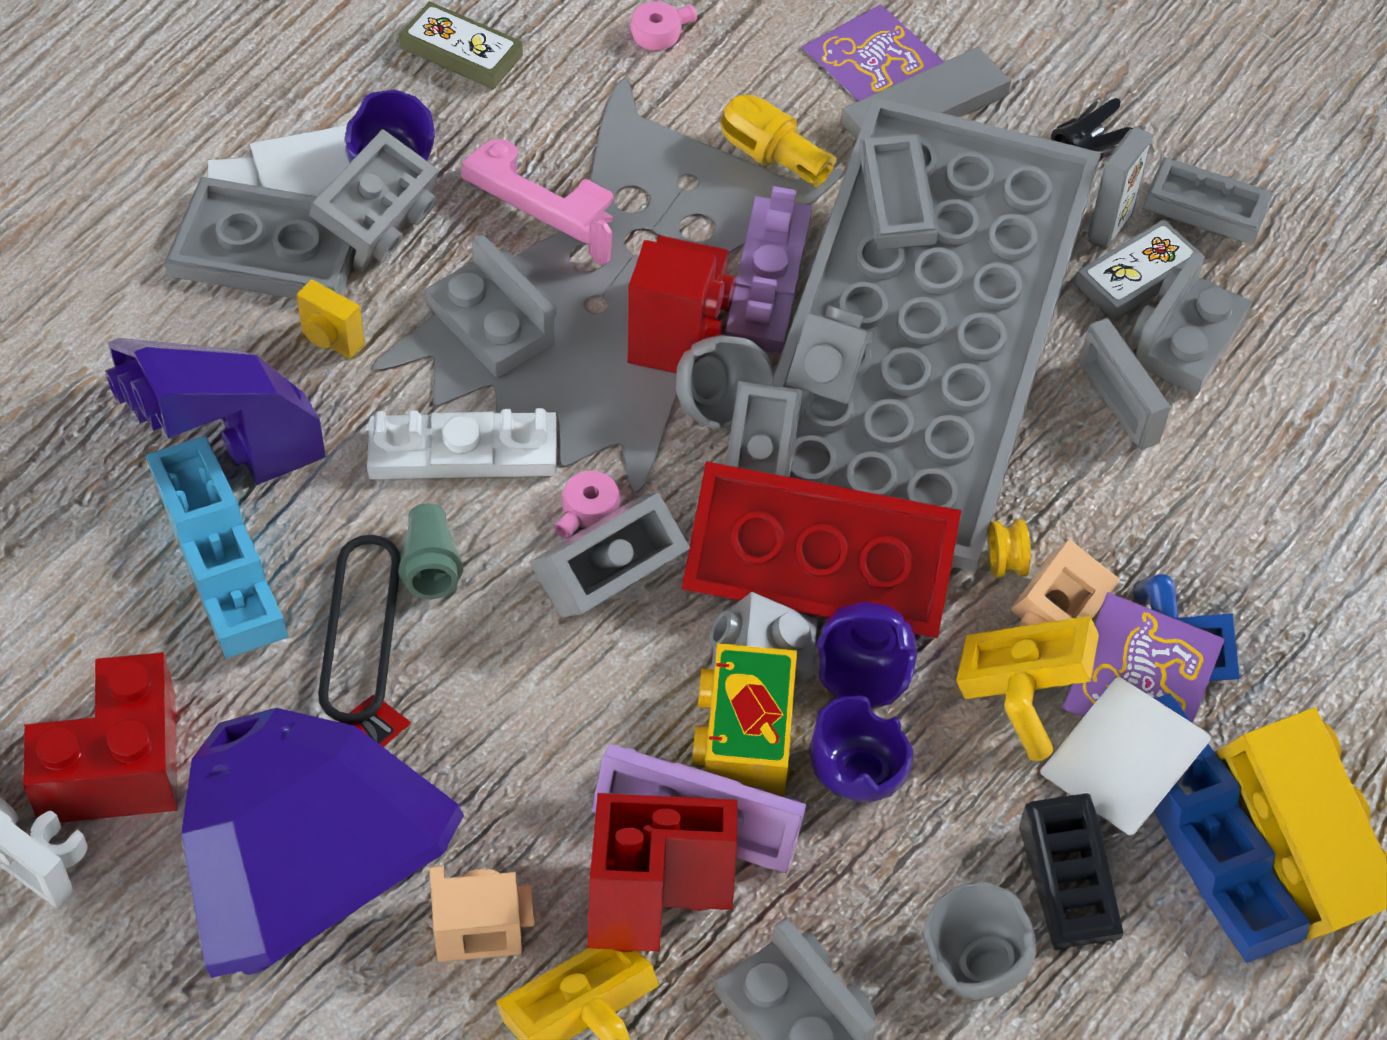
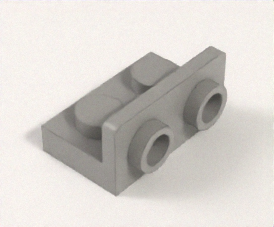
[309,129,439,273]
[425,234,557,379]
[1132,251,1253,395]
[715,918,876,1040]

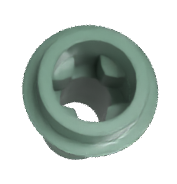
[398,503,463,599]

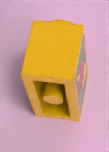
[692,643,797,797]

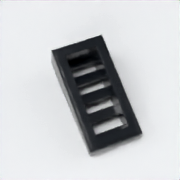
[1019,793,1124,950]

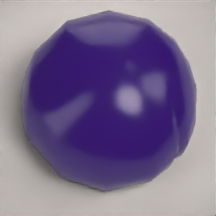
[344,89,435,163]
[817,601,917,709]
[809,695,913,803]

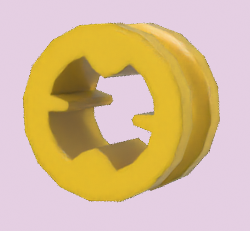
[987,519,1031,578]

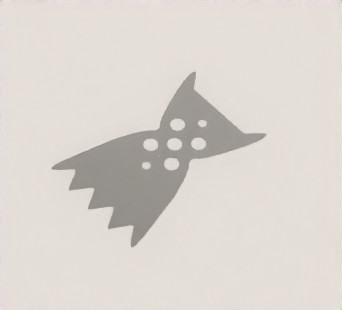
[373,78,843,493]

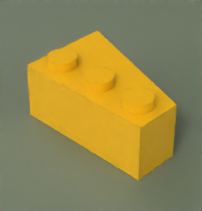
[1215,707,1387,941]

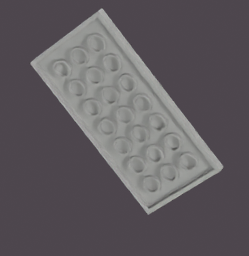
[771,96,1101,573]

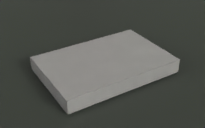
[165,177,356,299]

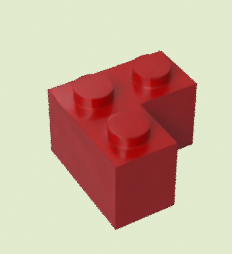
[627,235,736,373]
[23,652,178,823]
[588,793,737,952]

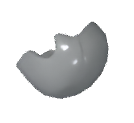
[675,335,775,429]
[923,881,1037,1000]

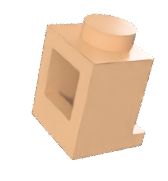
[1010,539,1120,627]
[429,866,534,962]

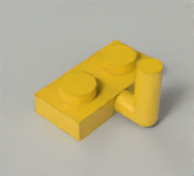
[956,616,1099,761]
[496,948,659,1040]

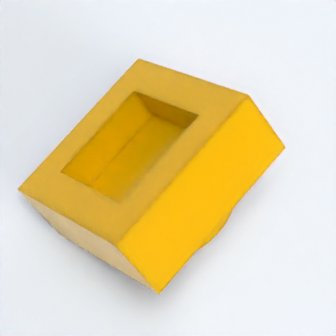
[296,279,365,359]

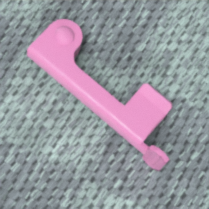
[462,139,614,265]

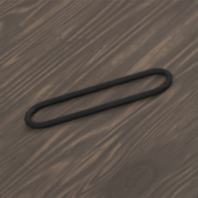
[318,535,401,723]

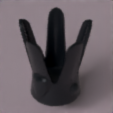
[1051,97,1133,155]

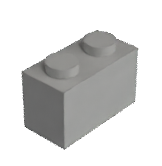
[529,492,691,618]

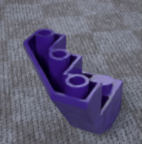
[105,338,326,485]
[181,708,464,978]

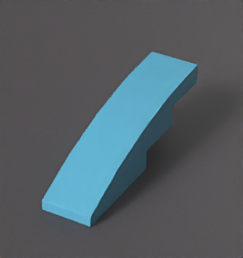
[146,435,289,659]

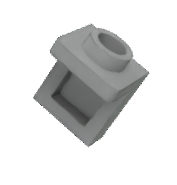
[785,305,875,403]
[710,592,817,685]

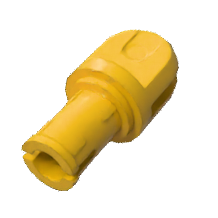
[720,94,836,188]

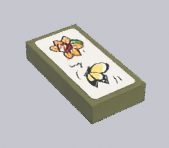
[399,1,523,90]

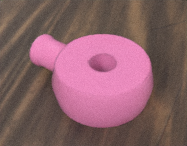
[630,1,697,50]
[554,471,621,539]

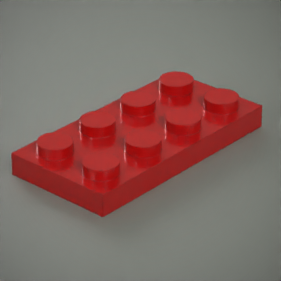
[681,461,962,639]

